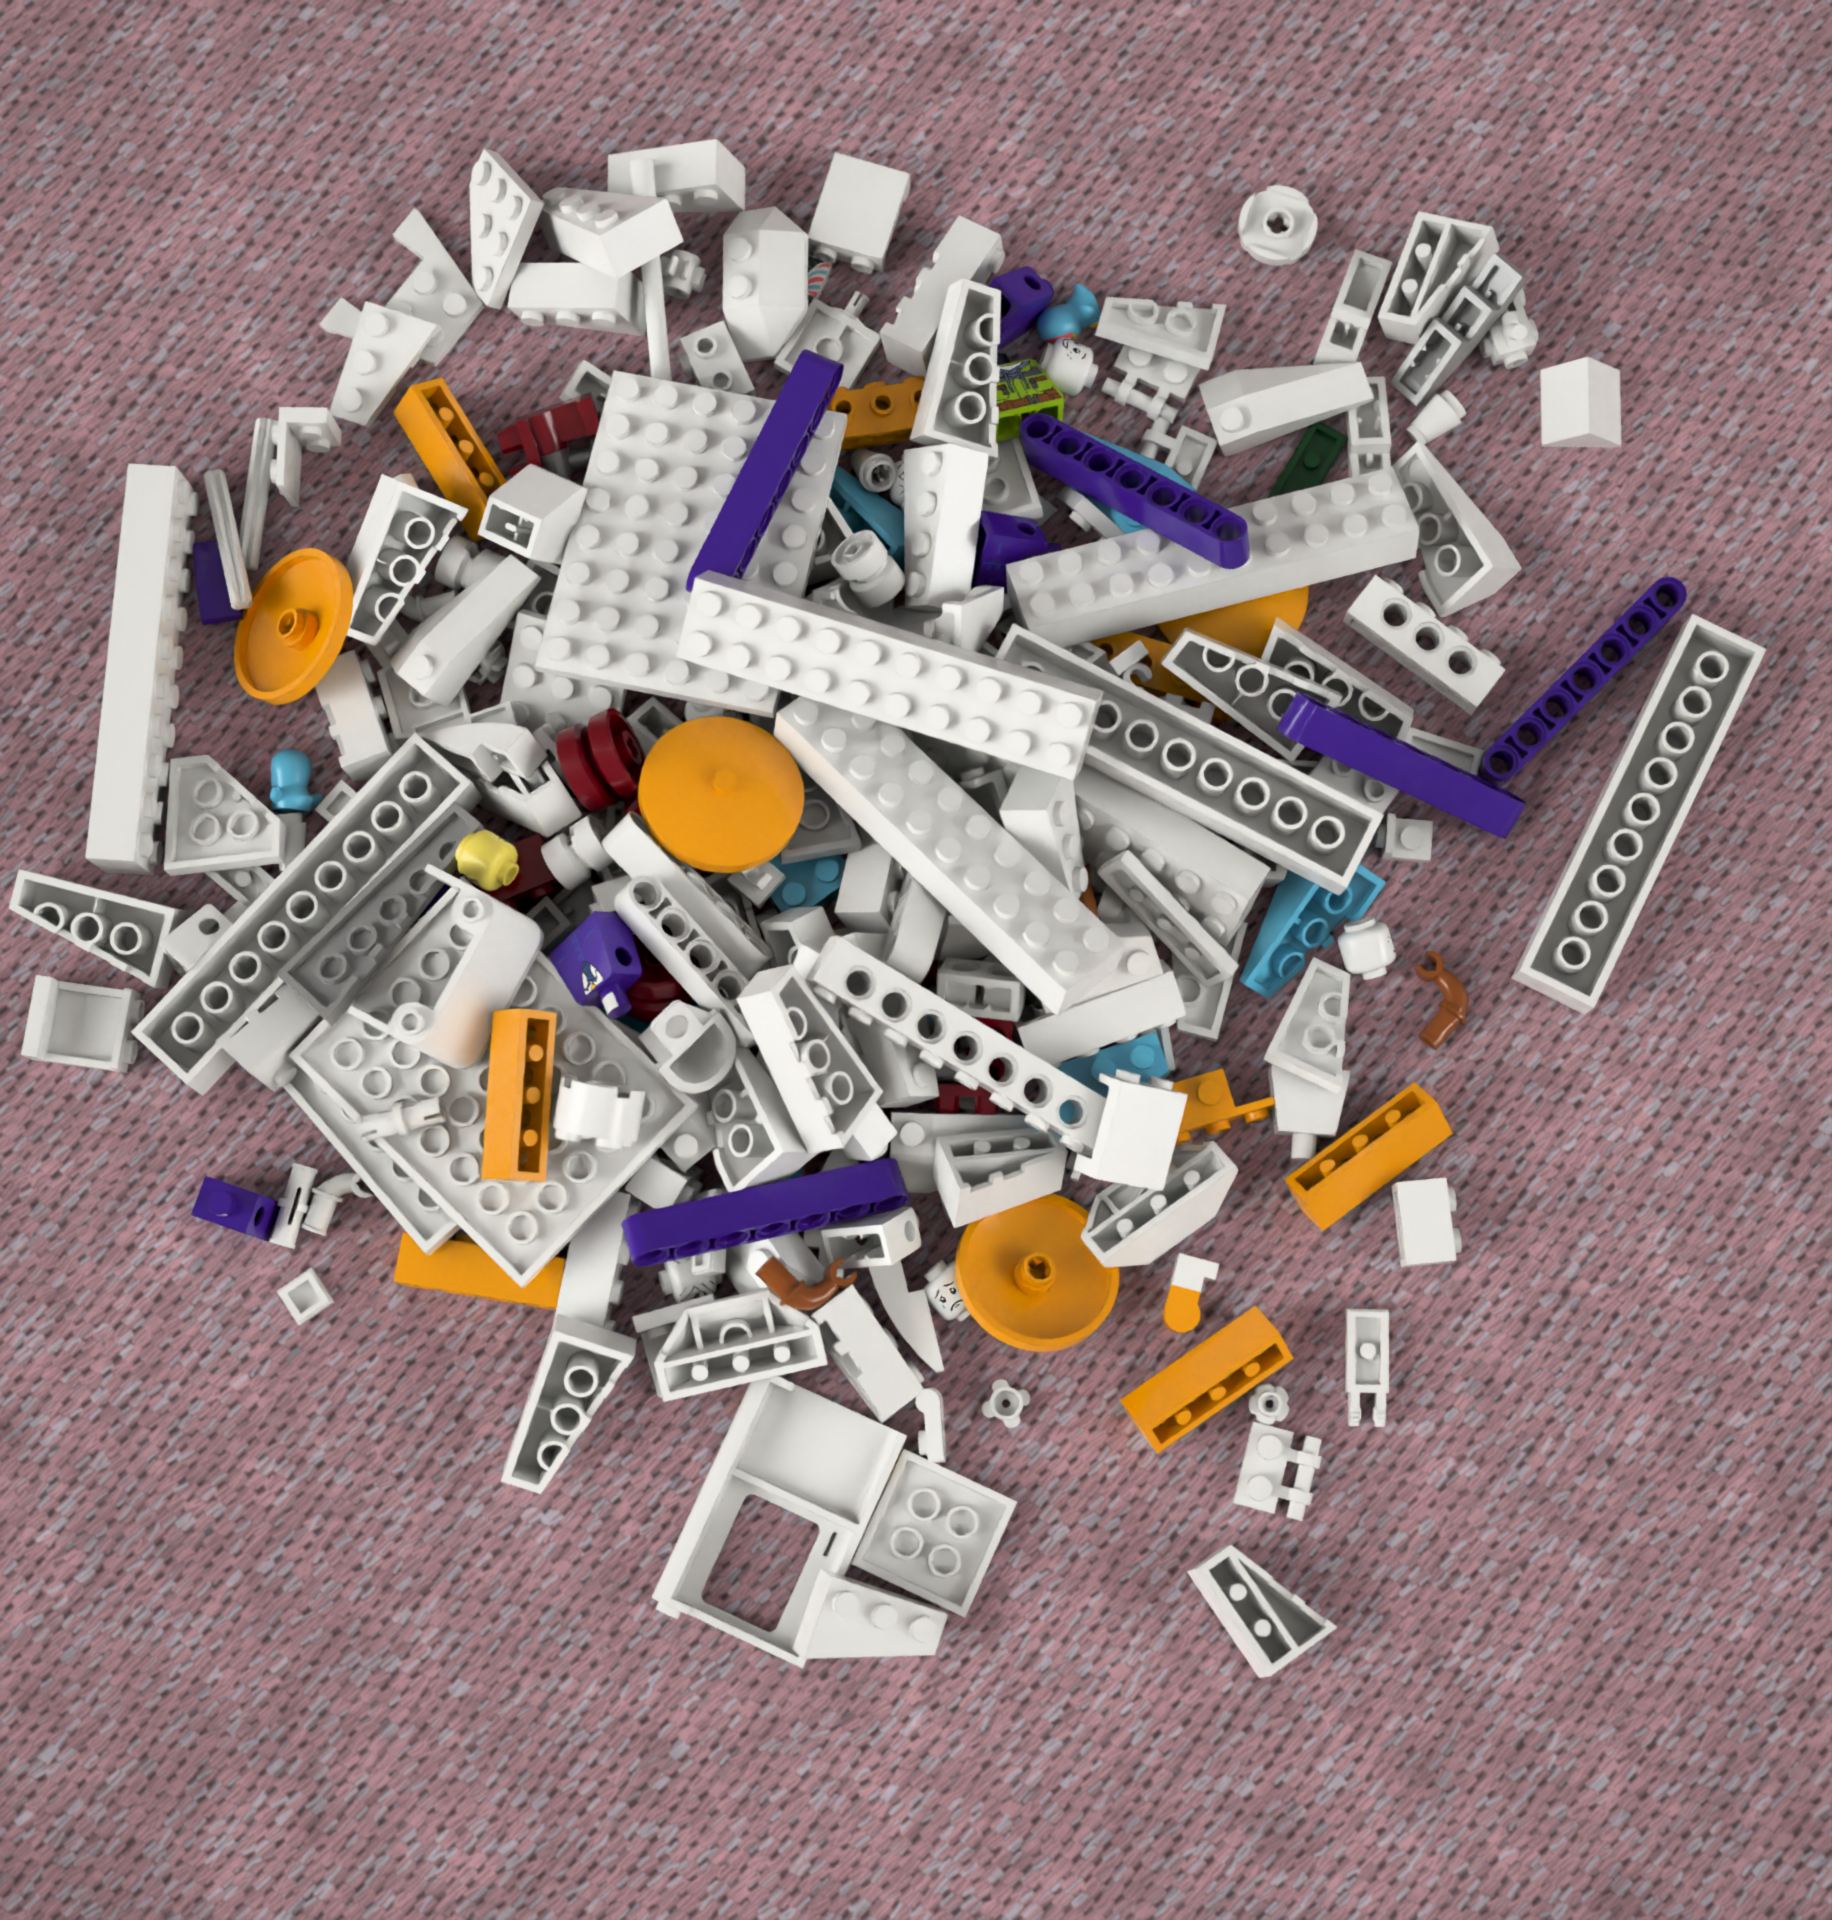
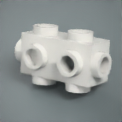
[1478,288,1539,369]

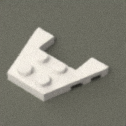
[320,208,484,367]
[377,664,519,746]

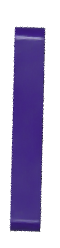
[686,349,844,593]
[1020,413,1250,569]
[1478,577,1687,786]
[1276,692,1527,839]
[621,1158,910,1267]

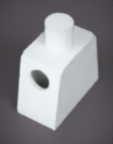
[159,900,248,977]
[1268,1064,1350,1161]
[821,1207,922,1269]

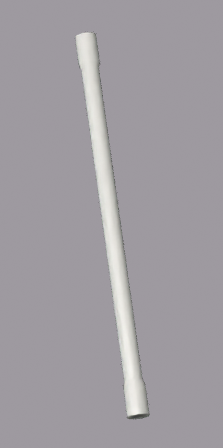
[630,159,672,381]

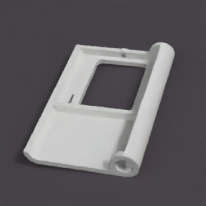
[652,1376,907,1669]

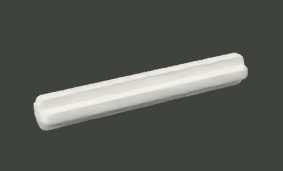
[239,418,275,571]
[204,469,253,610]

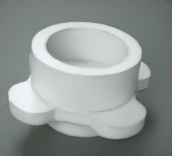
[982,1379,1030,1428]

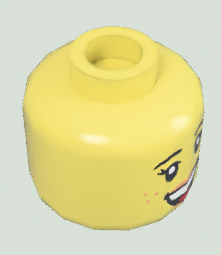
[455,830,519,891]

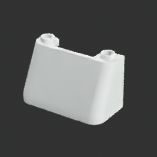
[813,579,1004,653]

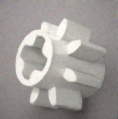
[660,250,707,299]
[468,640,509,686]

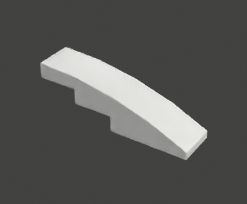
[1345,376,1391,478]

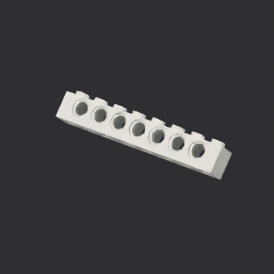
[805,936,1107,1154]

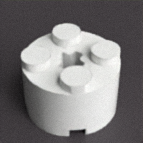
[553,1075,646,1149]

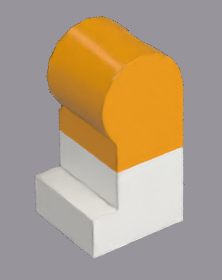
[1163,1253,1220,1334]

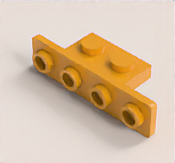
[1172,1068,1275,1146]

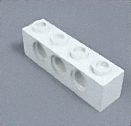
[1343,575,1505,716]

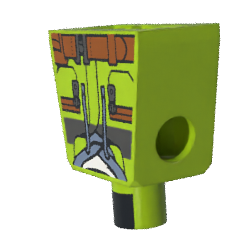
[996,353,1065,442]

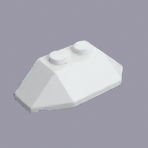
[723,206,808,362]
[1080,1141,1238,1268]
[719,1183,840,1317]
[654,1288,828,1402]

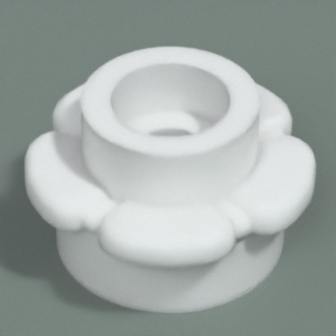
[1248,1383,1289,1425]

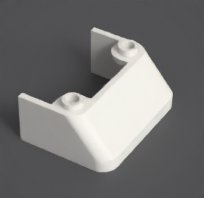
[347,863,544,1070]

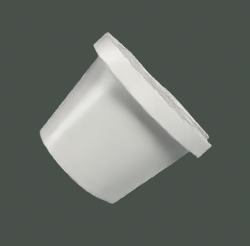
[638,1000,736,1094]

